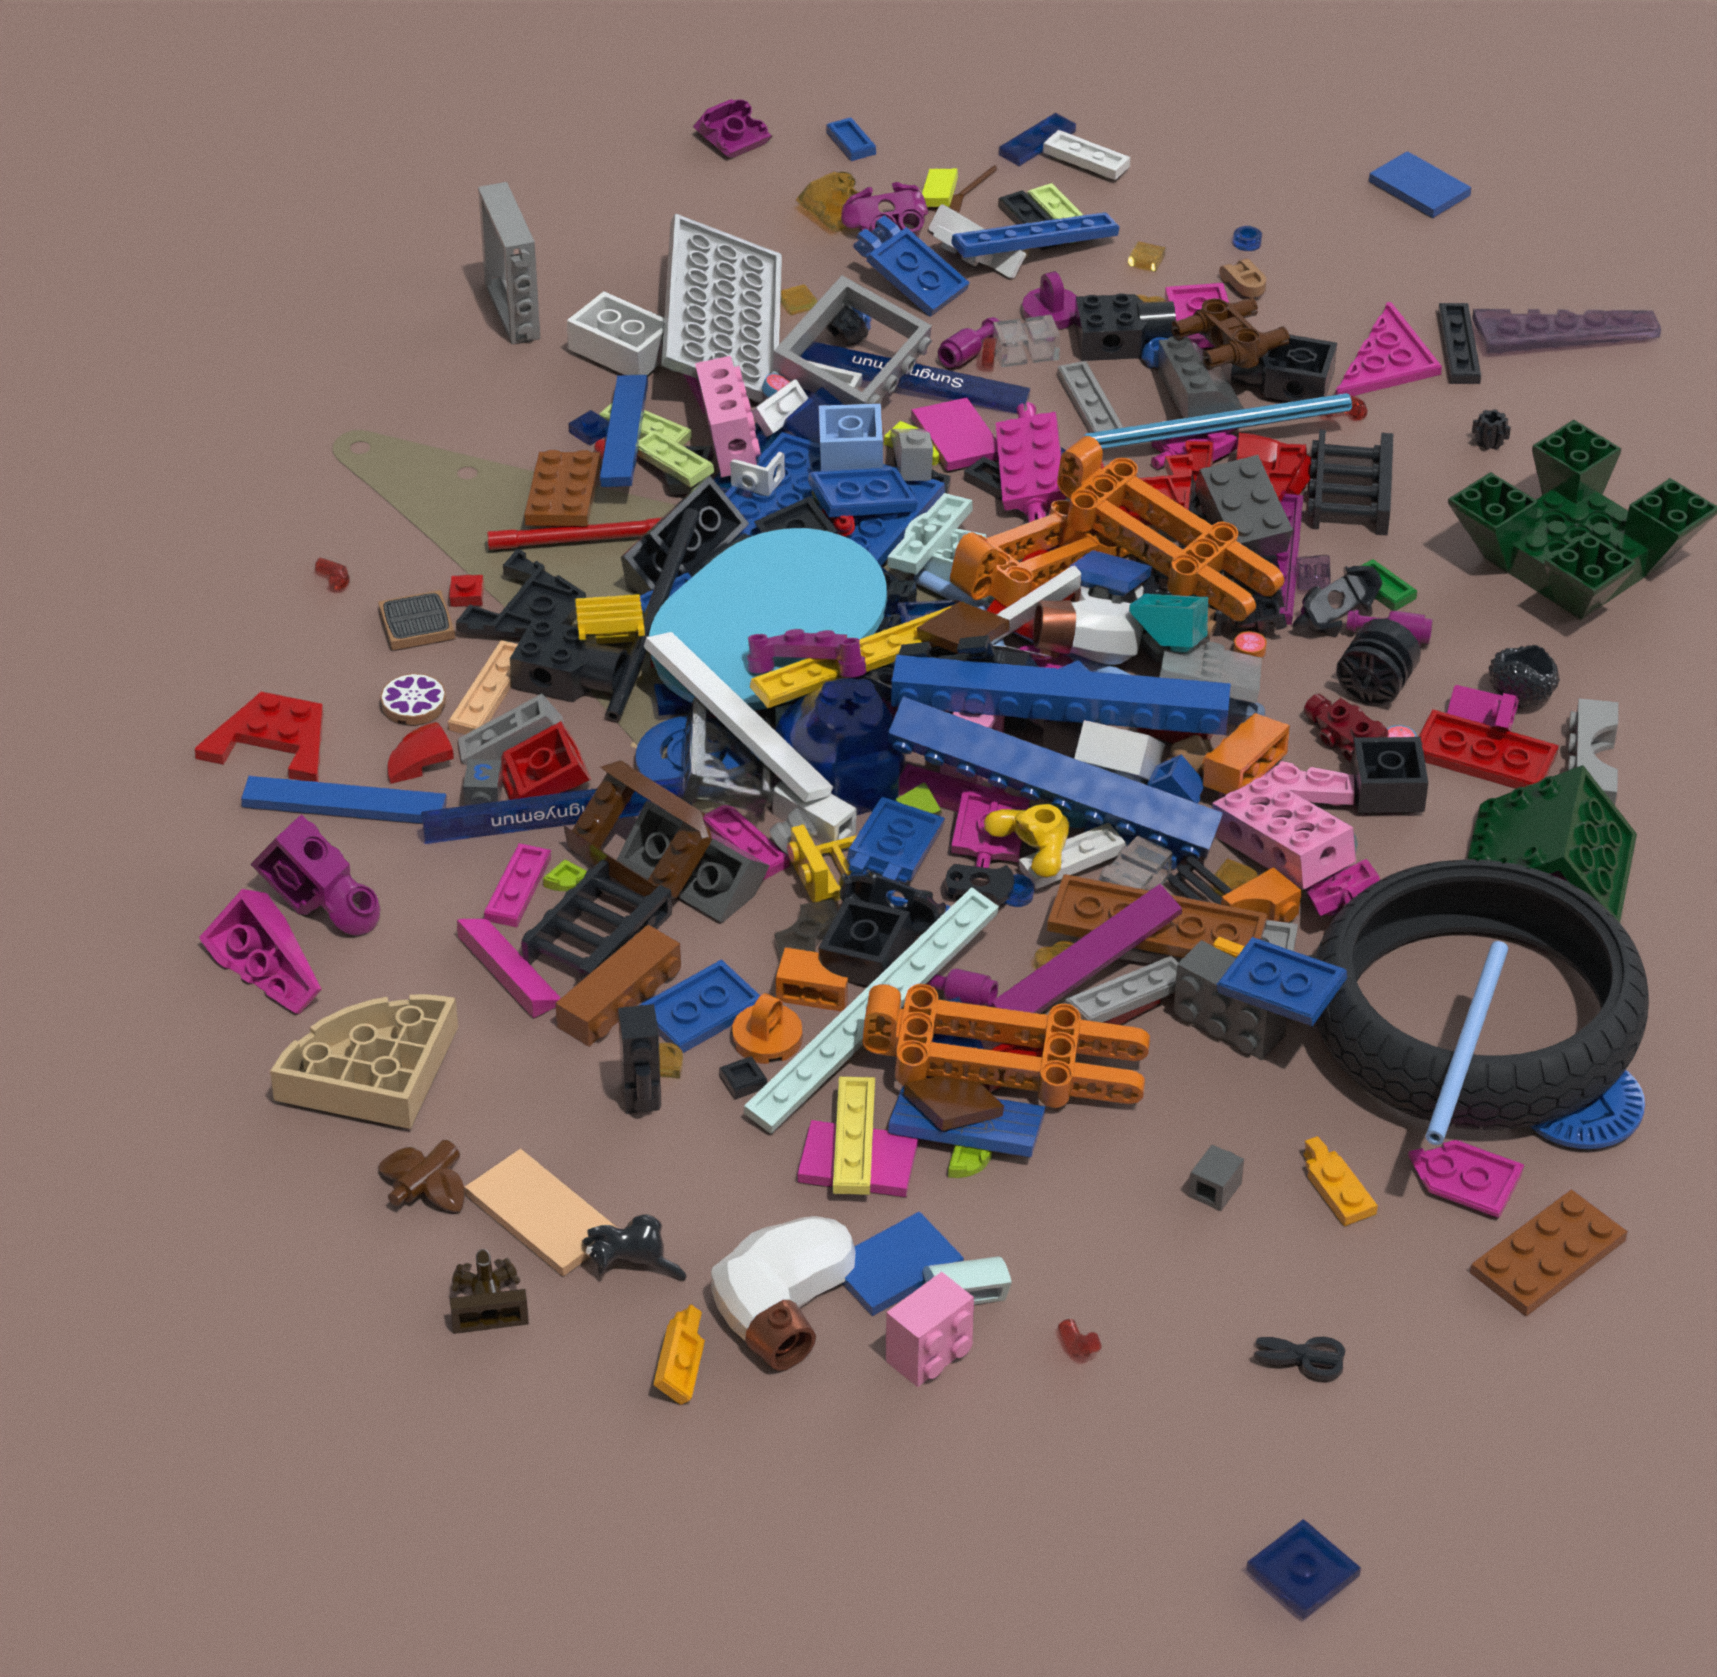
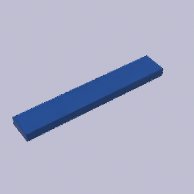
[951,212,1120,258]
[600,374,648,487]
[241,776,447,825]

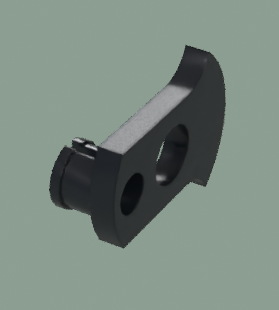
[945,864,1014,906]

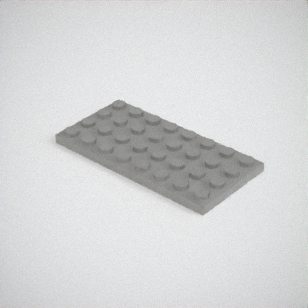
[661,214,782,403]

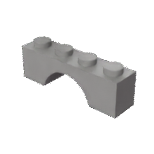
[1567,698,1619,805]

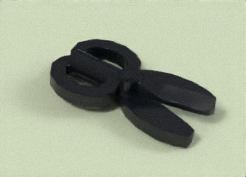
[1254,1336,1346,1381]

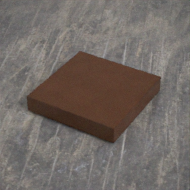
[917,601,1010,654]
[904,1076,1004,1131]

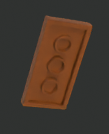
[524,450,601,526]
[1470,1189,1628,1317]

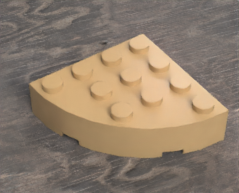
[270,994,458,1129]

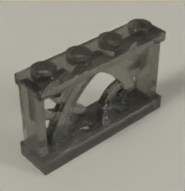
[682,698,774,818]

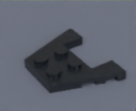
[456,549,586,638]

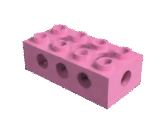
[695,356,761,477]
[1212,776,1356,890]

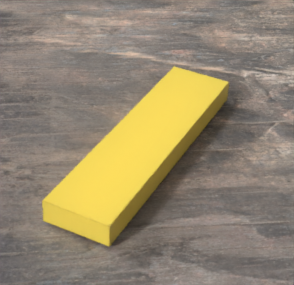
[833,1076,875,1195]

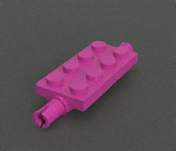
[995,402,1066,523]

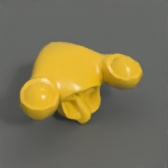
[984,804,1069,878]

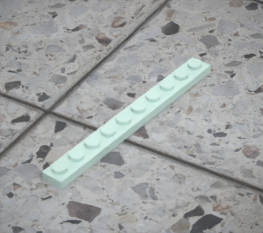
[744,887,999,1134]

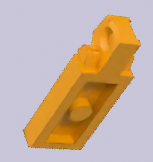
[1303,1136,1378,1226]
[653,1304,705,1405]

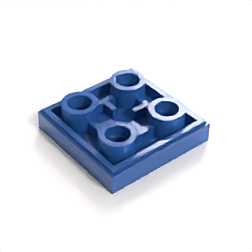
[1069,550,1152,596]

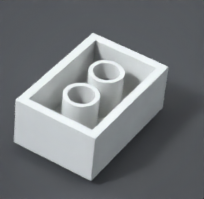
[567,291,664,375]
[1074,720,1165,785]

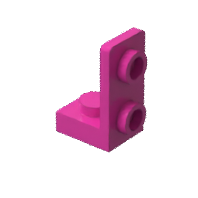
[1447,685,1519,731]

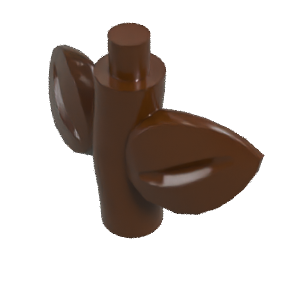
[378,1140,465,1214]

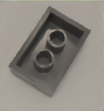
[1195,455,1293,557]
[1173,940,1287,1060]

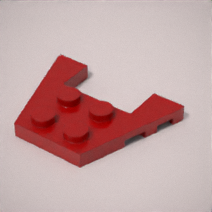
[1185,441,1307,513]
[1100,454,1193,525]
[194,691,324,782]

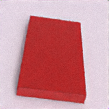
[1419,709,1559,789]

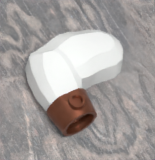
[1033,583,1144,665]
[711,1216,856,1371]

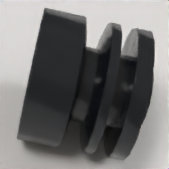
[1336,619,1421,706]

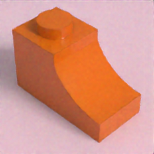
[1221,867,1301,922]
[776,947,848,1012]

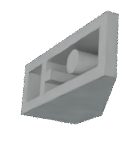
[891,429,933,481]
[458,694,564,765]

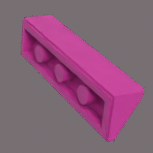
[457,919,561,1018]

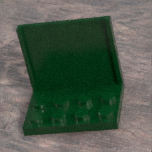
[1467,765,1637,923]

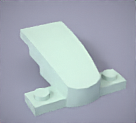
[887,493,995,603]

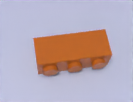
[1201,713,1290,794]

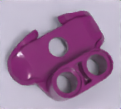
[841,182,928,238]

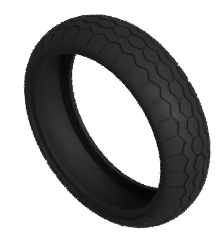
[1315,859,1649,1130]

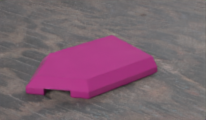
[1408,1140,1524,1218]

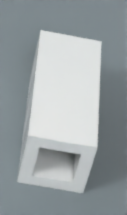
[772,781,856,844]

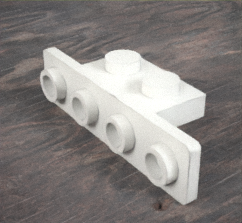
[929,205,1026,279]

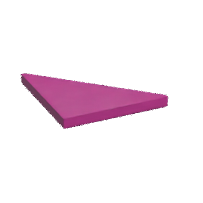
[1335,302,1442,397]

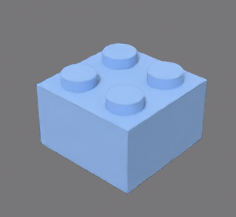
[819,404,883,472]

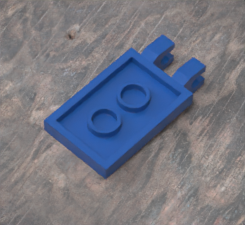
[853,215,970,317]
[847,797,945,899]

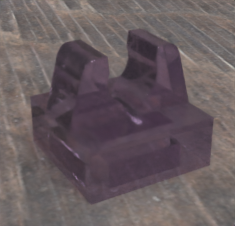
[1296,554,1331,590]

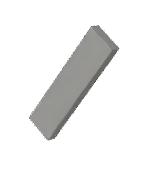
[1057,361,1124,433]
[1065,956,1179,1022]

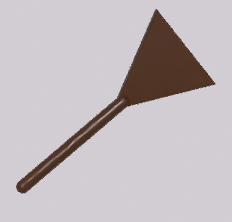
[927,165,997,214]

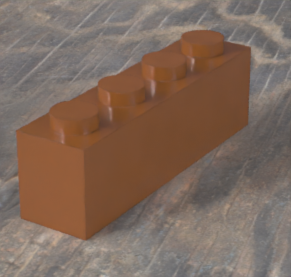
[555,925,681,1047]

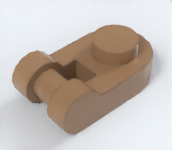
[1219,258,1267,298]

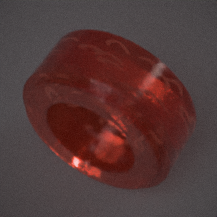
[982,337,997,368]

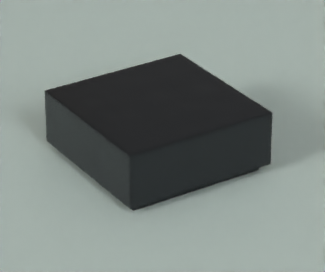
[719,1056,767,1100]

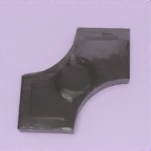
[774,899,838,962]

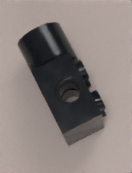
[1074,293,1176,361]
[1231,334,1338,402]
[510,618,628,702]

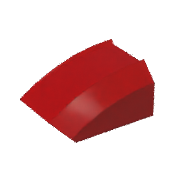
[1237,432,1311,495]
[501,721,592,801]

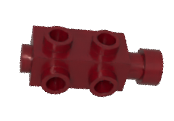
[1304,694,1389,763]

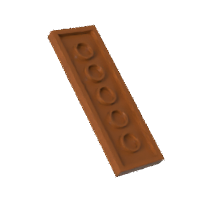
[1047,874,1268,958]

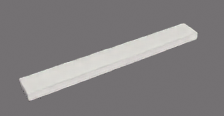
[644,632,833,802]

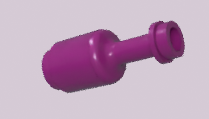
[938,317,1002,368]
[1346,610,1433,647]
[926,968,998,1007]

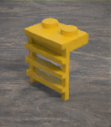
[575,594,645,644]
[787,824,882,907]

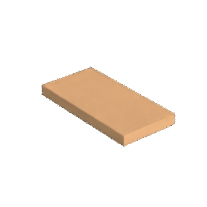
[465,1148,616,1276]

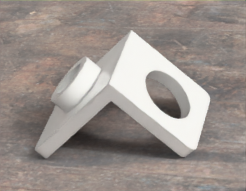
[730,452,785,496]

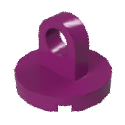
[1022,271,1077,330]

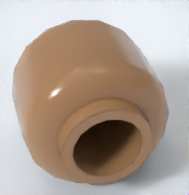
[1166,735,1213,778]

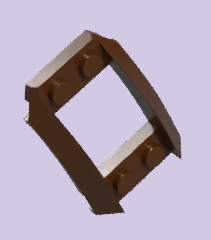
[563,760,713,899]

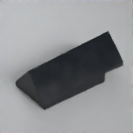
[621,475,749,595]

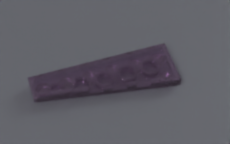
[1472,309,1661,354]

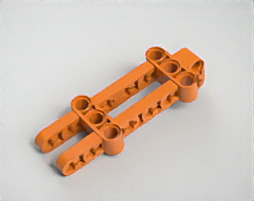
[1057,436,1284,621]
[950,500,1159,607]
[862,984,1150,1108]

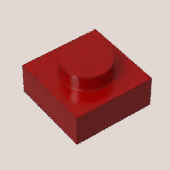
[449,575,484,607]

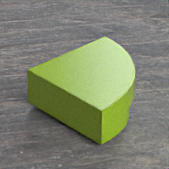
[896,782,943,815]
[543,859,587,891]
[948,1145,992,1178]

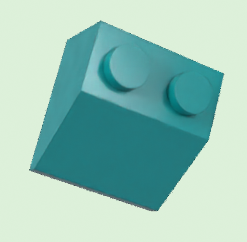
[1129,594,1208,652]

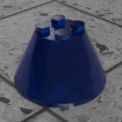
[776,678,906,806]

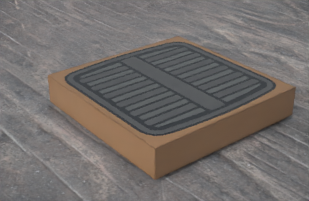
[378,590,455,650]

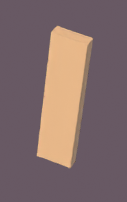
[448,640,518,734]

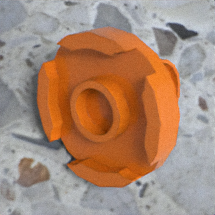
[732,993,803,1064]

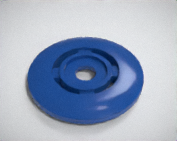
[636,715,752,798]
[1530,1070,1645,1149]

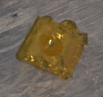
[796,171,859,232]

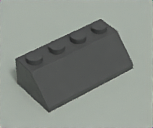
[1158,336,1244,418]
[617,800,770,922]

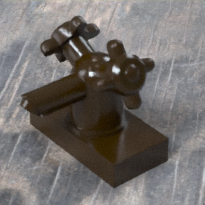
[449,1249,529,1334]

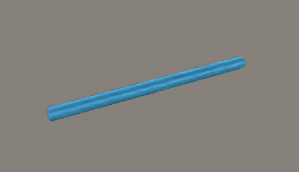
[1083,393,1352,449]

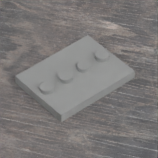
[1159,642,1262,703]

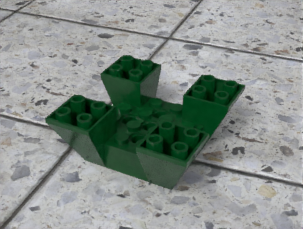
[1448,419,1717,620]

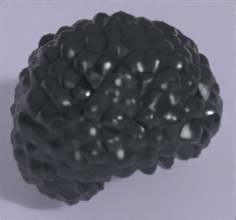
[1489,645,1560,708]

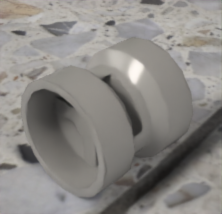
[769,808,817,854]

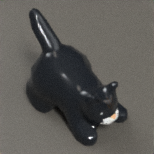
[582,1214,687,1280]

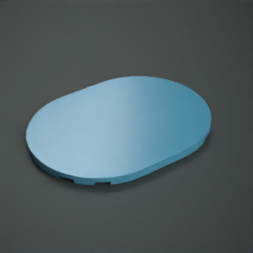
[649,528,887,711]

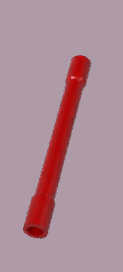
[487,517,663,550]

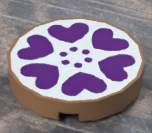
[380,673,447,726]

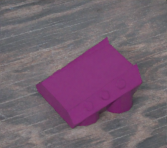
[693,99,772,158]

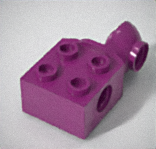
[250,814,381,936]

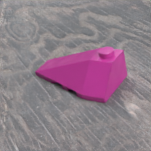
[199,889,322,1014]

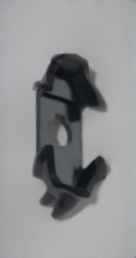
[1292,565,1383,638]
[839,870,946,937]

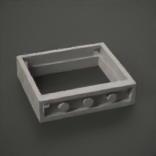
[478,182,540,344]
[773,275,932,405]

